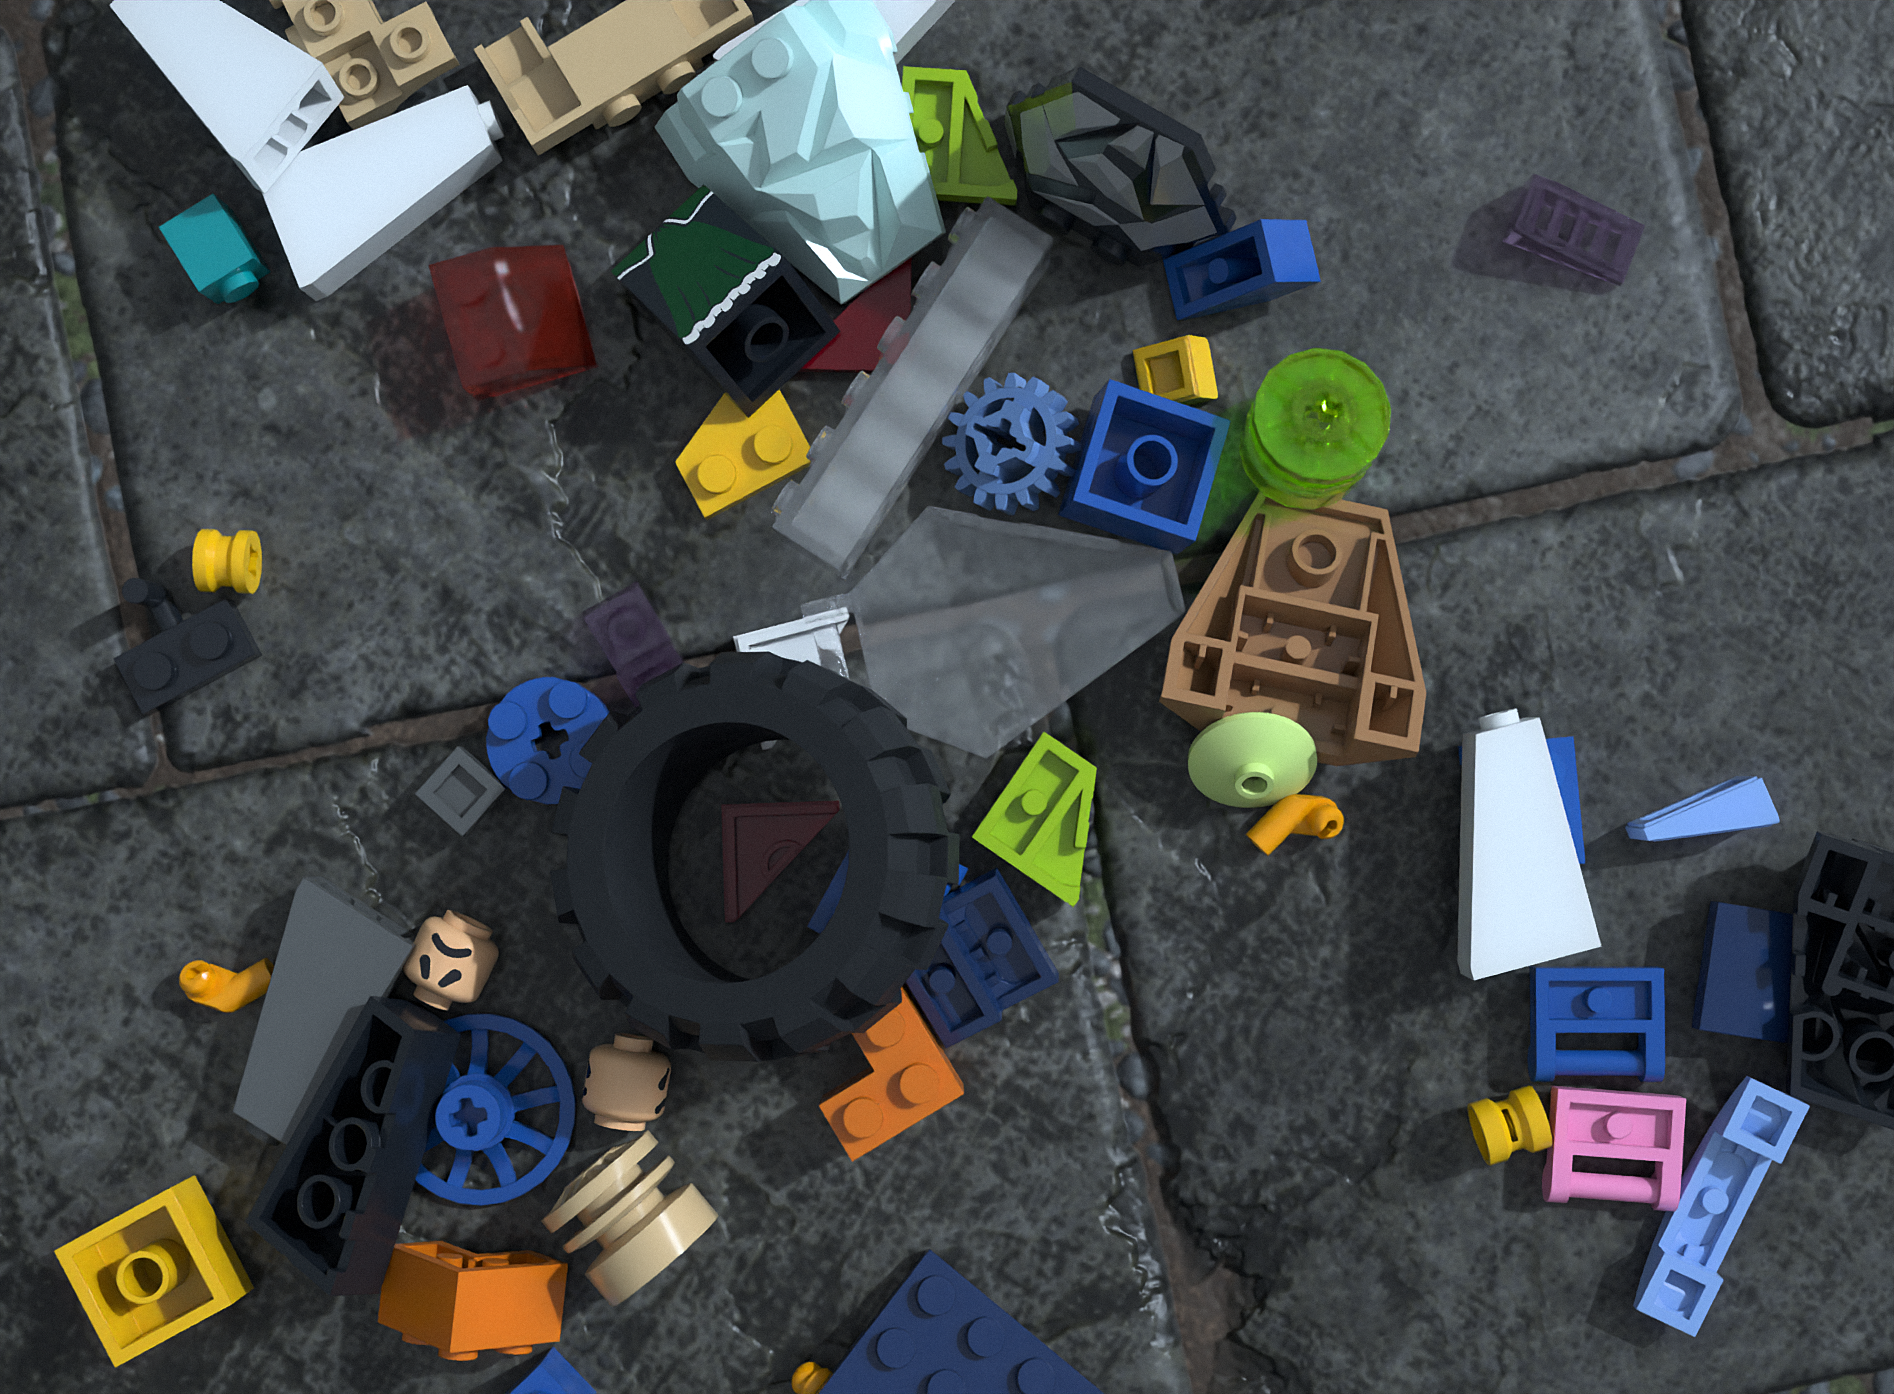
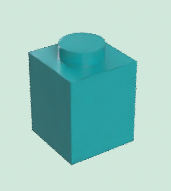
[159,194,271,304]

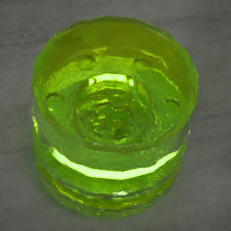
[1239,348,1391,510]

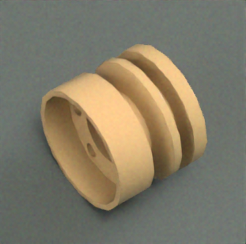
[541,1130,718,1307]

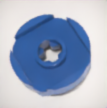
[486,677,610,804]

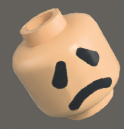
[403,910,499,1010]
[582,1033,671,1131]

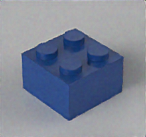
[1058,379,1231,555]

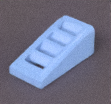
[1625,776,1780,842]

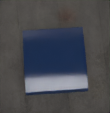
[906,867,1059,1048]
[1692,901,1793,1043]

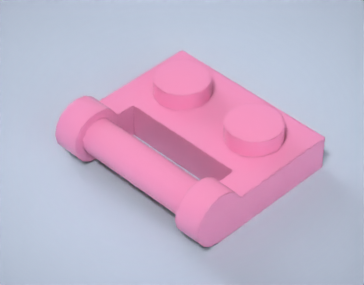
[1542,1086,1686,1212]

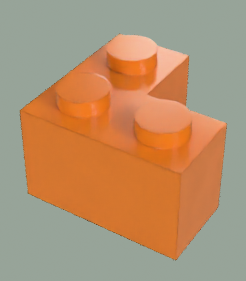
[818,984,964,1162]
[378,1241,568,1361]

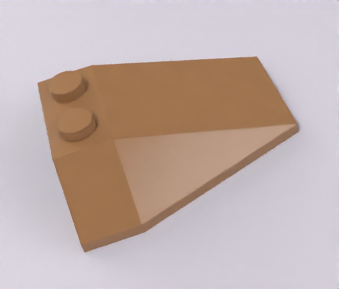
[1159,483,1426,766]

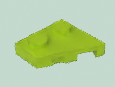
[902,66,1018,206]
[972,732,1097,907]

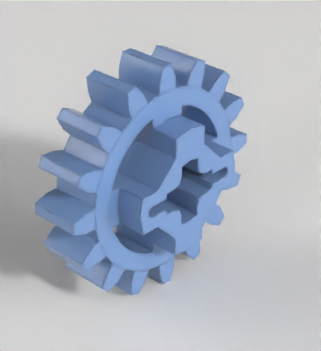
[942,373,1081,515]

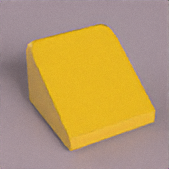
[1132,335,1218,405]

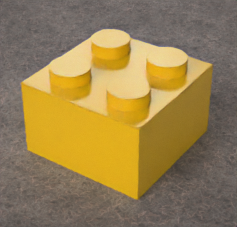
[54,1175,254,1368]

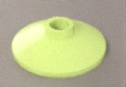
[1188,712,1317,808]

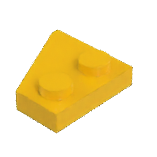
[675,389,818,520]

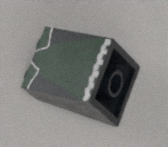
[611,184,841,418]

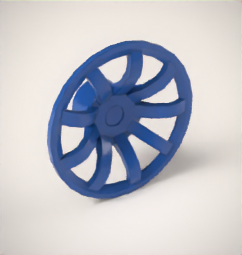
[416,1013,576,1206]

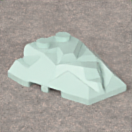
[655,0,946,304]

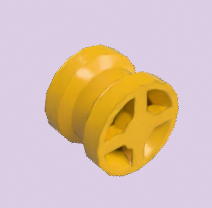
[192,529,262,594]

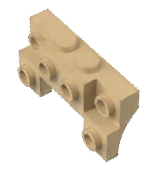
[269,0,460,130]
[474,0,755,156]

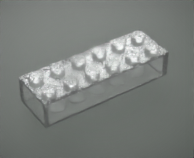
[770,196,1054,581]

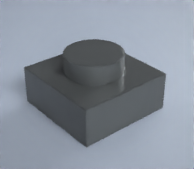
[415,746,509,836]

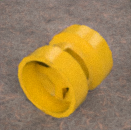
[1467,1085,1552,1166]

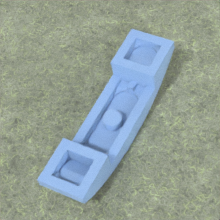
[1633,1076,1810,1337]

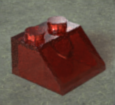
[428,245,598,401]

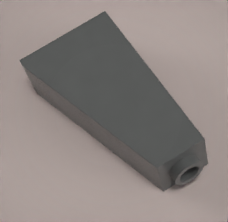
[233,876,416,1146]

